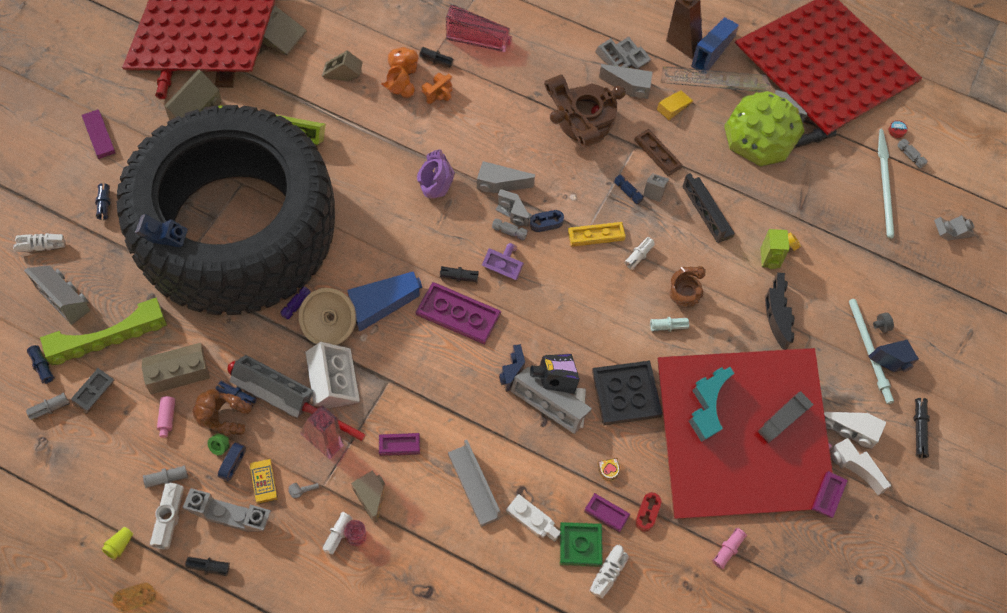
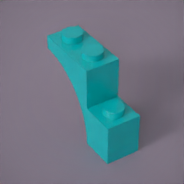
[689,367,734,442]

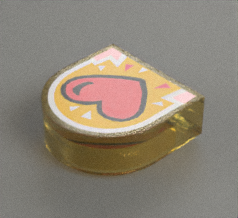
[597,458,620,481]

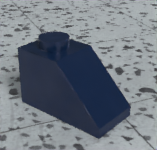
[868,340,919,372]

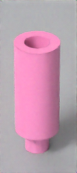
[157,396,175,438]

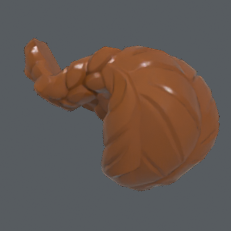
[669,266,706,308]
[193,389,252,436]

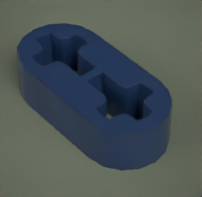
[530,210,564,232]
[218,443,246,481]

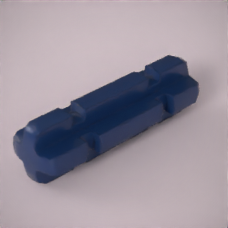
[614,174,644,204]

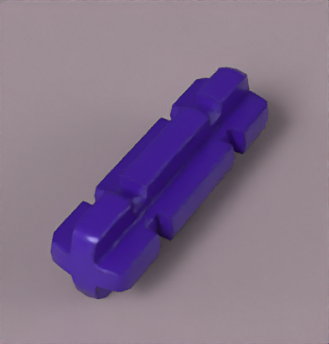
[280,287,311,319]

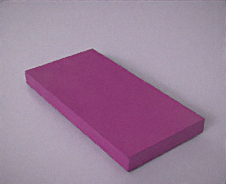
[416,282,501,345]

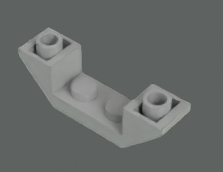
[183,488,271,532]

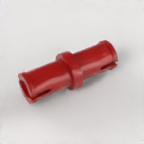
[155,70,173,100]

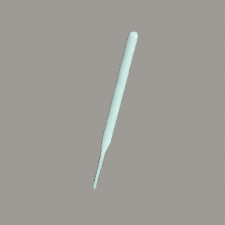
[878,129,894,239]

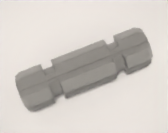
[898,139,928,168]
[492,218,528,240]

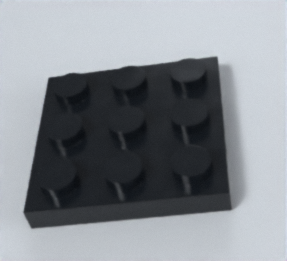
[592,360,663,425]

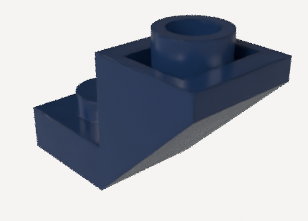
[135,214,188,247]
[499,344,525,392]

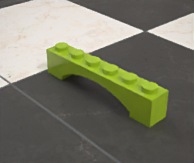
[40,297,167,366]

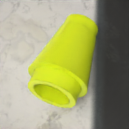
[101,527,133,560]

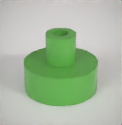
[207,433,229,456]

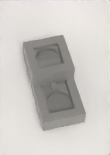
[616,37,651,69]

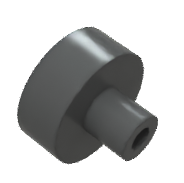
[873,312,894,333]

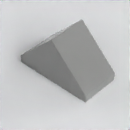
[643,173,669,202]

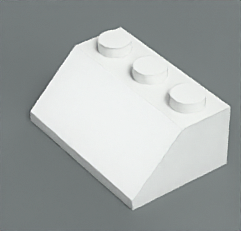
[305,342,360,408]

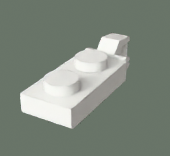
[506,494,561,542]

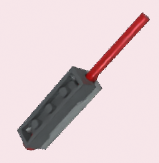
[227,355,366,441]

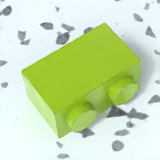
[760,229,789,269]

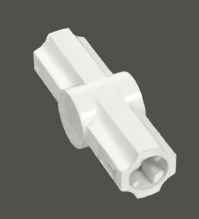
[150,483,184,550]

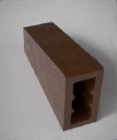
[666,0,703,59]

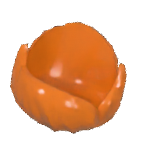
[388,47,419,74]
[381,65,415,98]

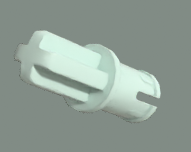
[650,317,689,332]

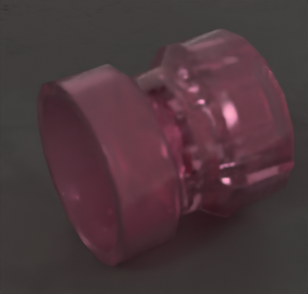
[344,520,367,546]

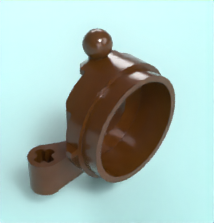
[544,74,626,148]

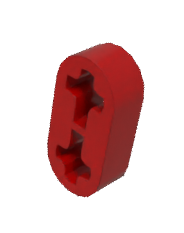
[635,492,662,532]

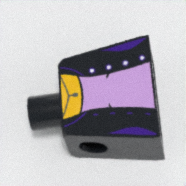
[530,354,580,394]

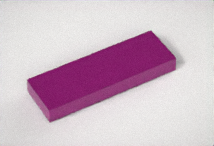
[81,109,116,159]

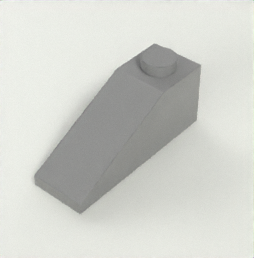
[599,64,652,99]
[477,161,535,193]

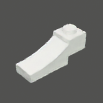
[830,438,891,495]

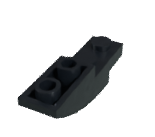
[765,272,795,350]

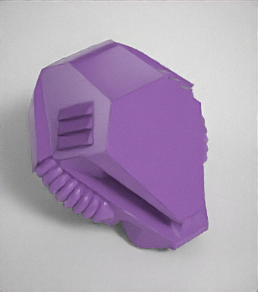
[417,149,455,199]

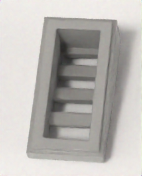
[595,38,632,68]

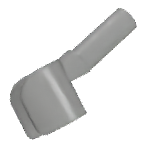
[288,483,319,499]

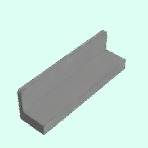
[511,367,592,434]
[448,440,501,527]

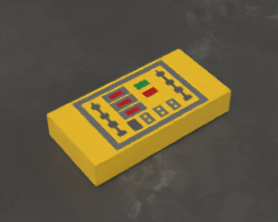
[250,459,278,504]

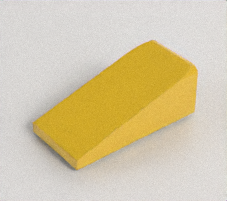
[657,90,693,120]

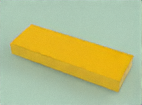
[568,222,626,247]

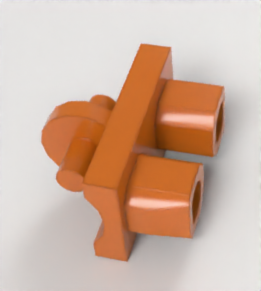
[422,73,453,104]

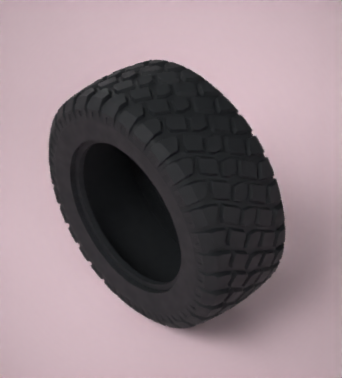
[116,105,335,315]

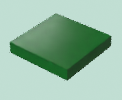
[560,522,603,567]

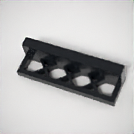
[682,173,735,244]

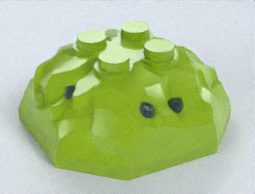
[724,91,804,167]

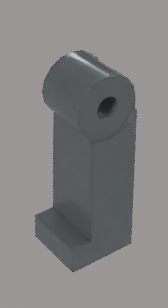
[757,391,814,443]

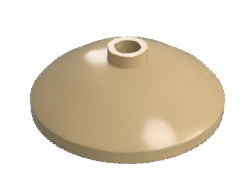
[299,288,356,345]

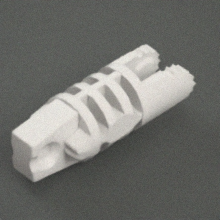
[13,233,66,252]
[590,545,629,598]

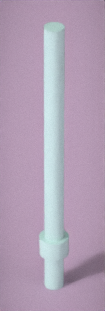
[849,299,894,404]

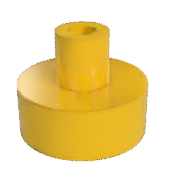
[788,232,801,251]

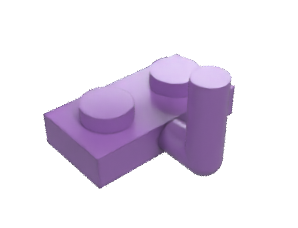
[482,243,524,280]

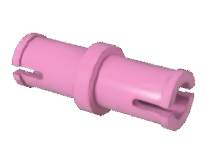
[712,528,747,569]

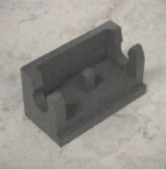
[71,368,115,414]

